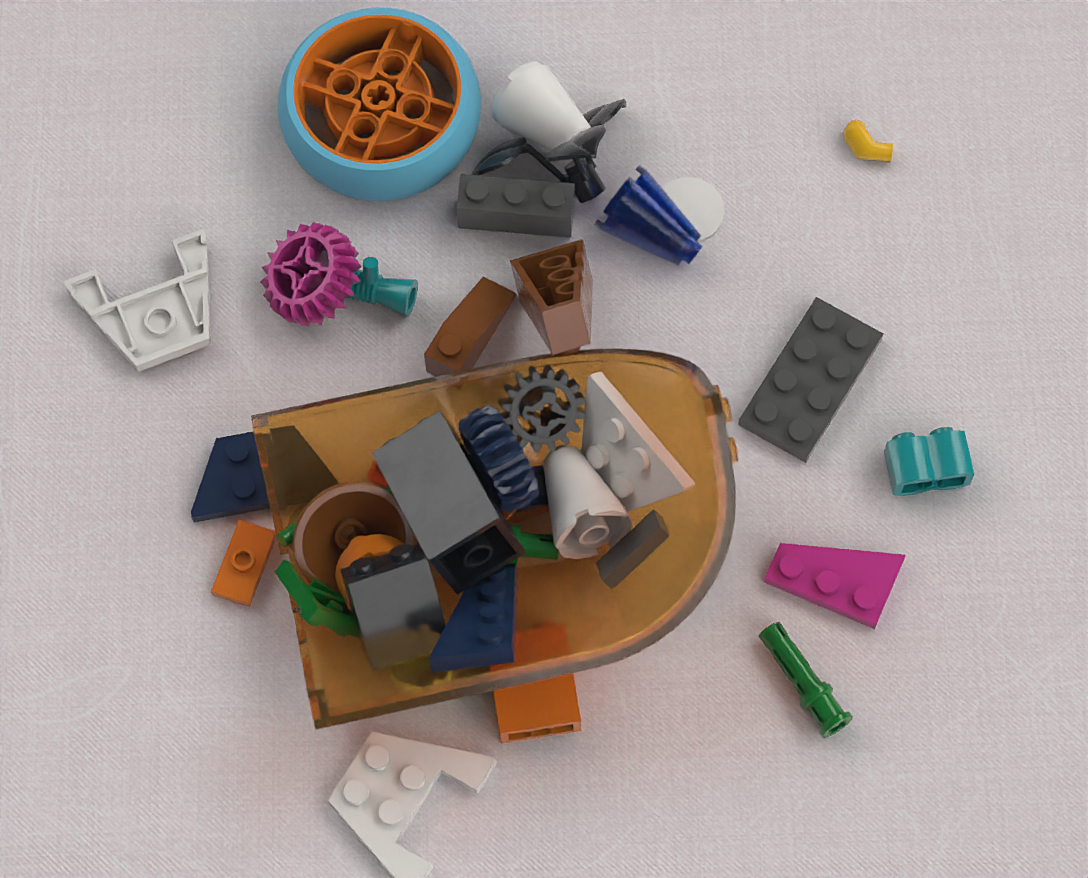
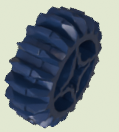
[458,405,539,513]

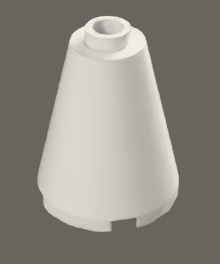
[492,61,591,151]
[543,445,632,559]

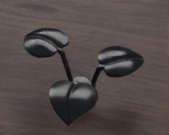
[471,99,627,203]

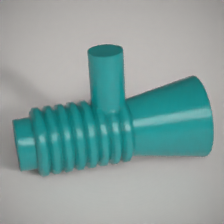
[346,257,418,317]

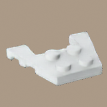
[63,228,211,372]
[328,731,496,878]

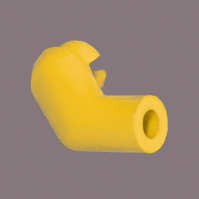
[843,120,893,162]

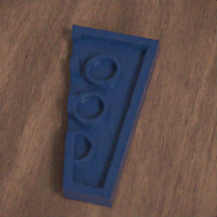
[429,563,518,672]

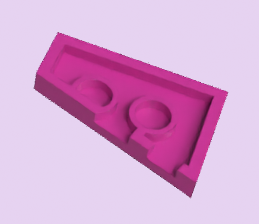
[764,543,906,629]

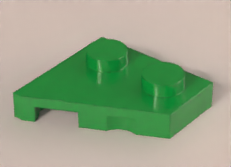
[274,560,360,639]

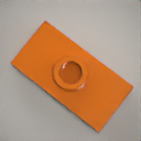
[211,520,277,607]

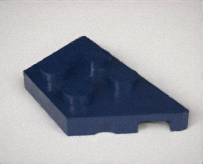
[191,424,340,523]

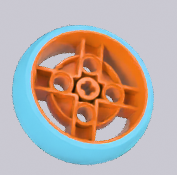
[278,8,481,201]

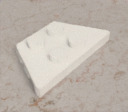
[581,371,696,511]

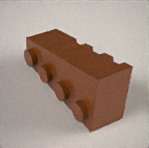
[510,239,593,355]

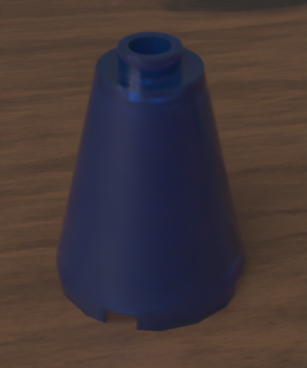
[594,164,703,266]

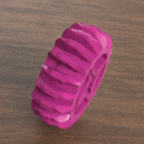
[260,222,362,327]

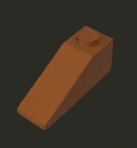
[424,276,517,389]

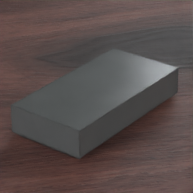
[596,509,670,589]

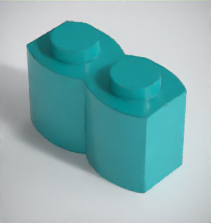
[884,427,974,496]

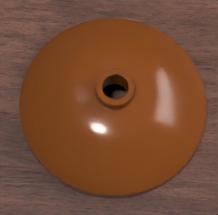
[293,481,414,594]

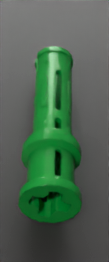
[759,622,853,738]

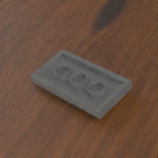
[738,297,884,463]

